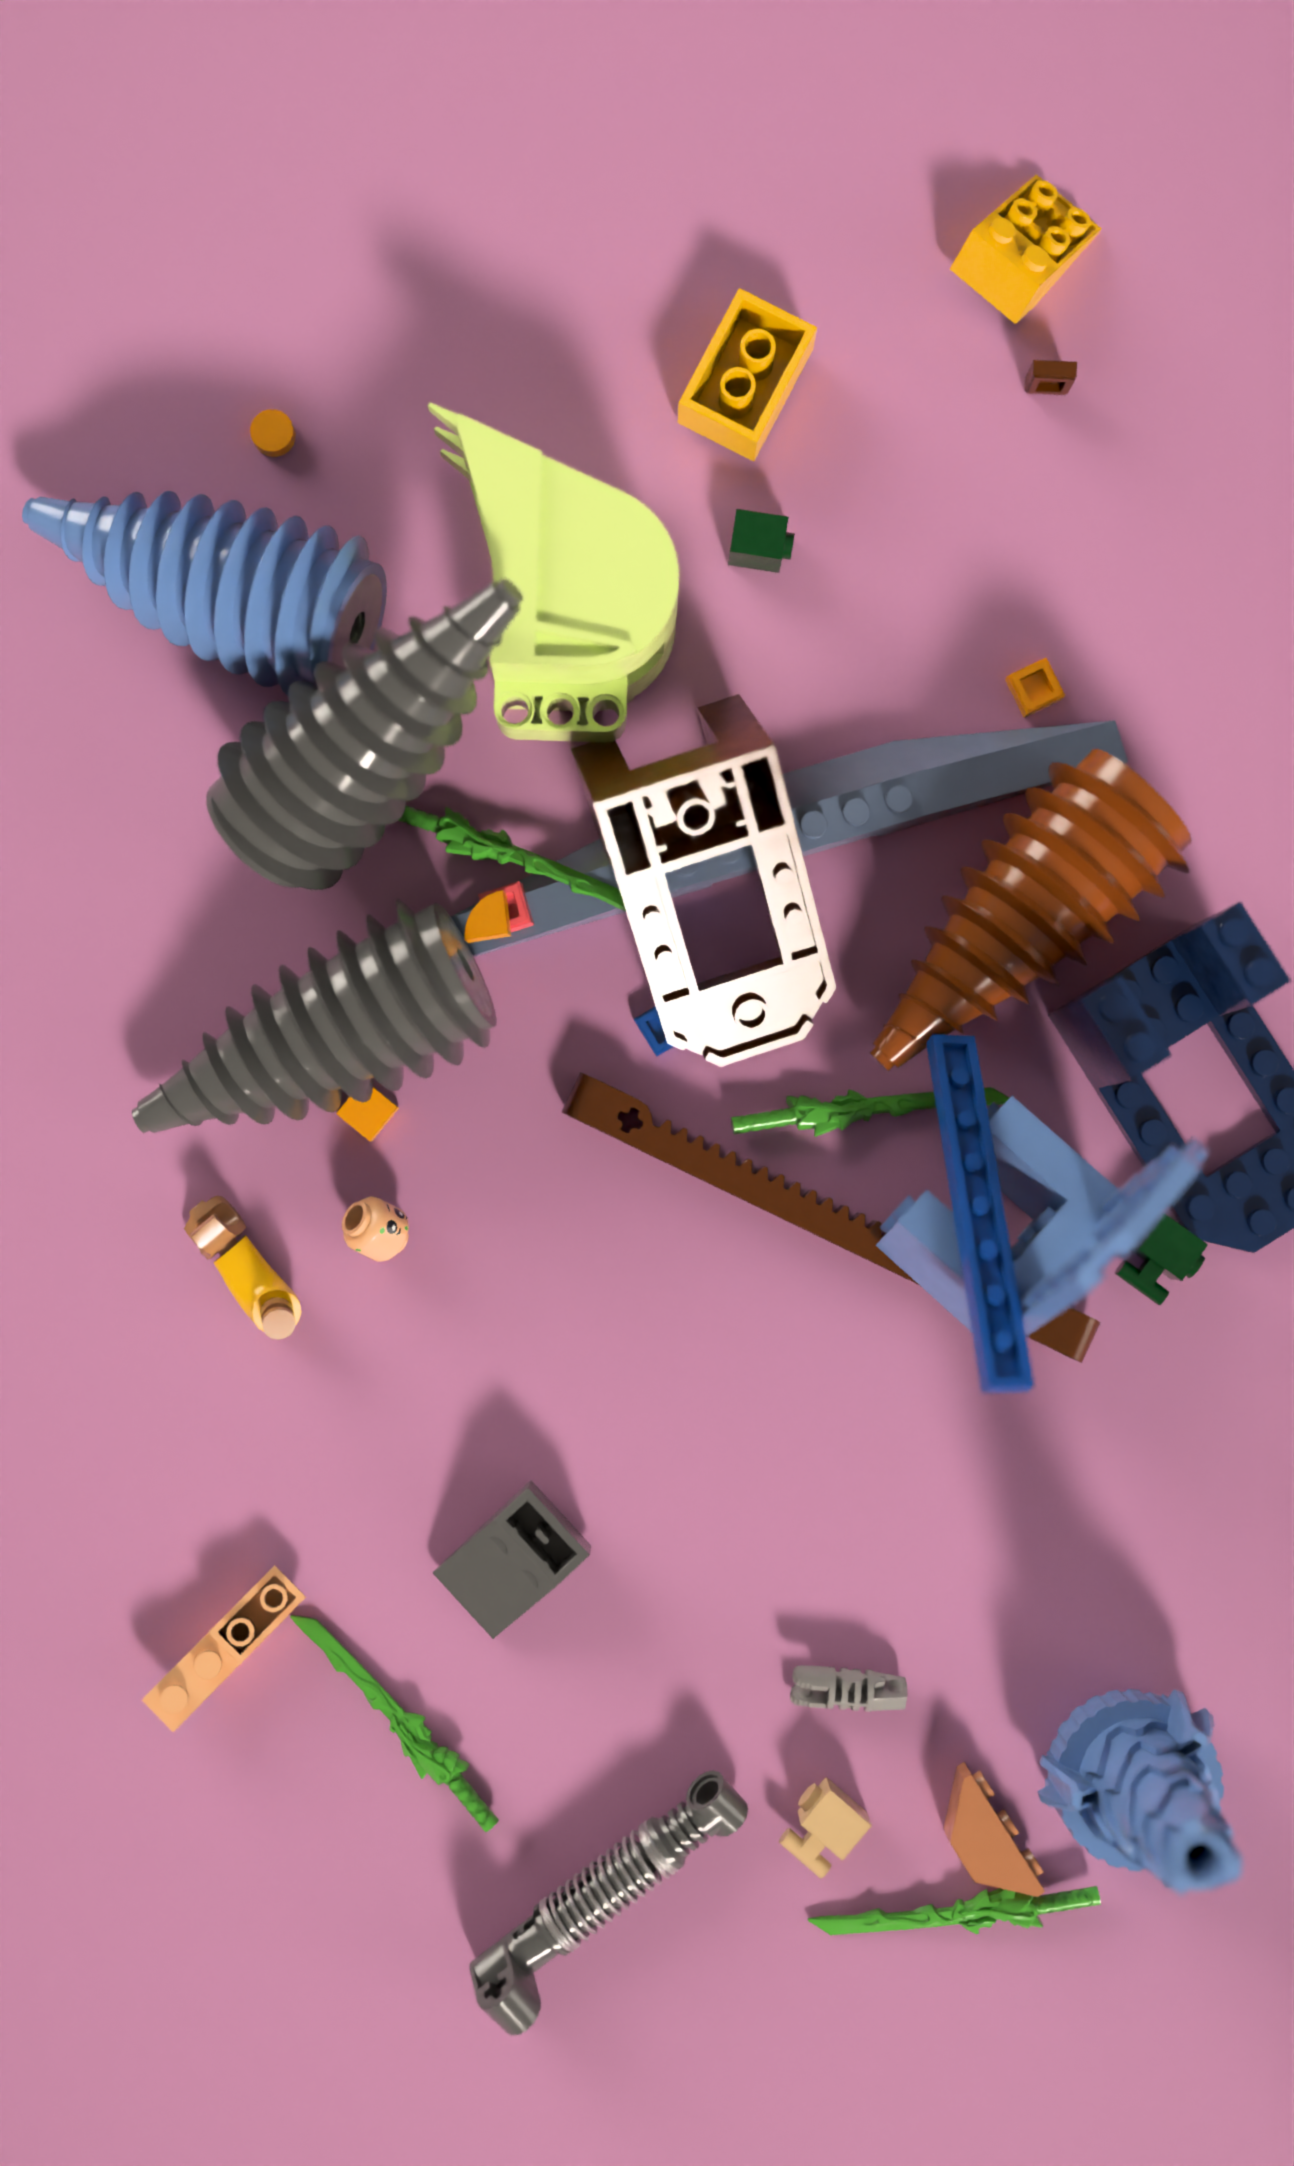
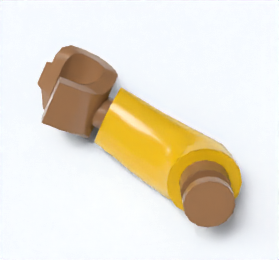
[184,1196,302,1340]

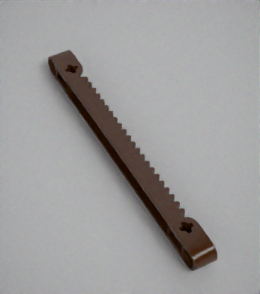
[561,1072,1101,1363]

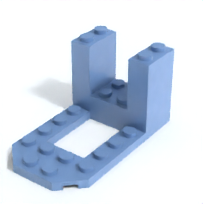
[876,1096,1209,1336]

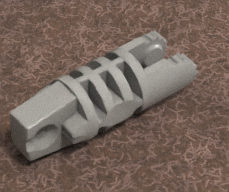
[789,1665,908,1712]

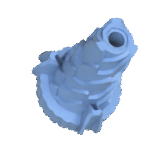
[1038,1689,1242,1896]

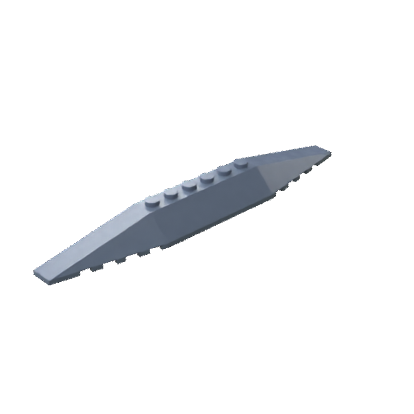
[451,720,1128,957]

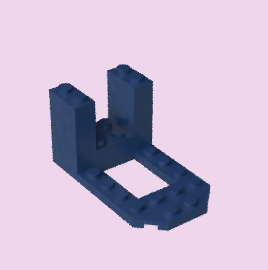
[1048,901,1294,1253]

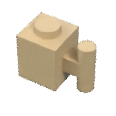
[779,1777,872,1879]

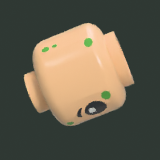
[342,1196,409,1262]

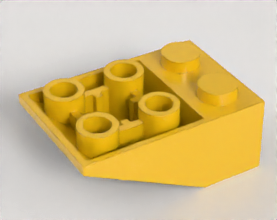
[950,174,1101,324]

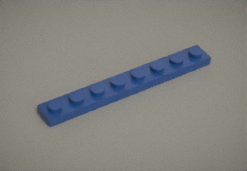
[926,1034,1034,1393]

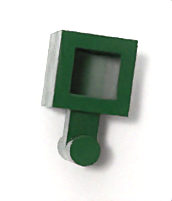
[1115,1213,1208,1305]

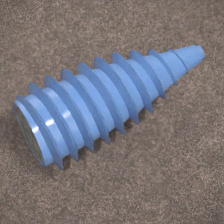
[22,491,387,696]

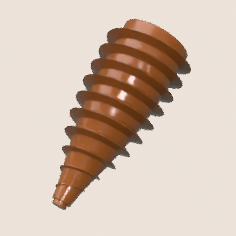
[869,749,1192,1071]

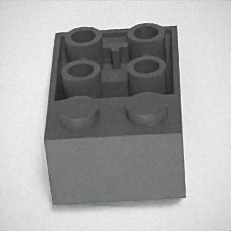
[433,1480,591,1639]

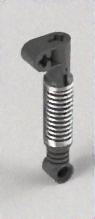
[469,1770,748,2036]

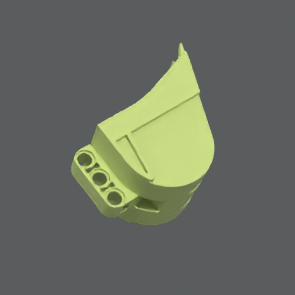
[427,403,679,742]

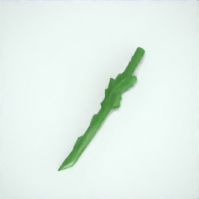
[398,805,626,911]
[731,1087,1009,1137]
[290,1615,499,1832]
[808,1886,1101,1935]

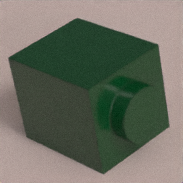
[728,509,795,573]

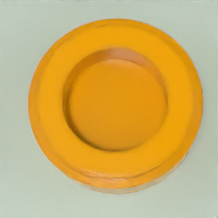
[250,409,296,457]

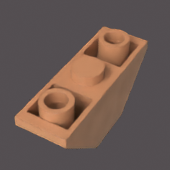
[943,1762,1045,1897]

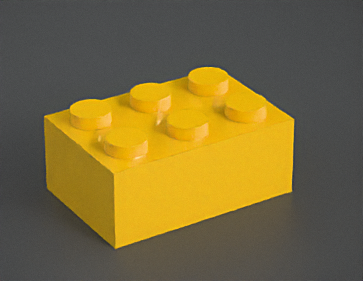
[678,288,817,462]

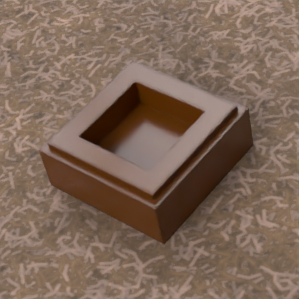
[1025,360,1077,395]

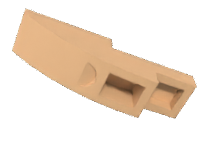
[142,1565,306,1732]

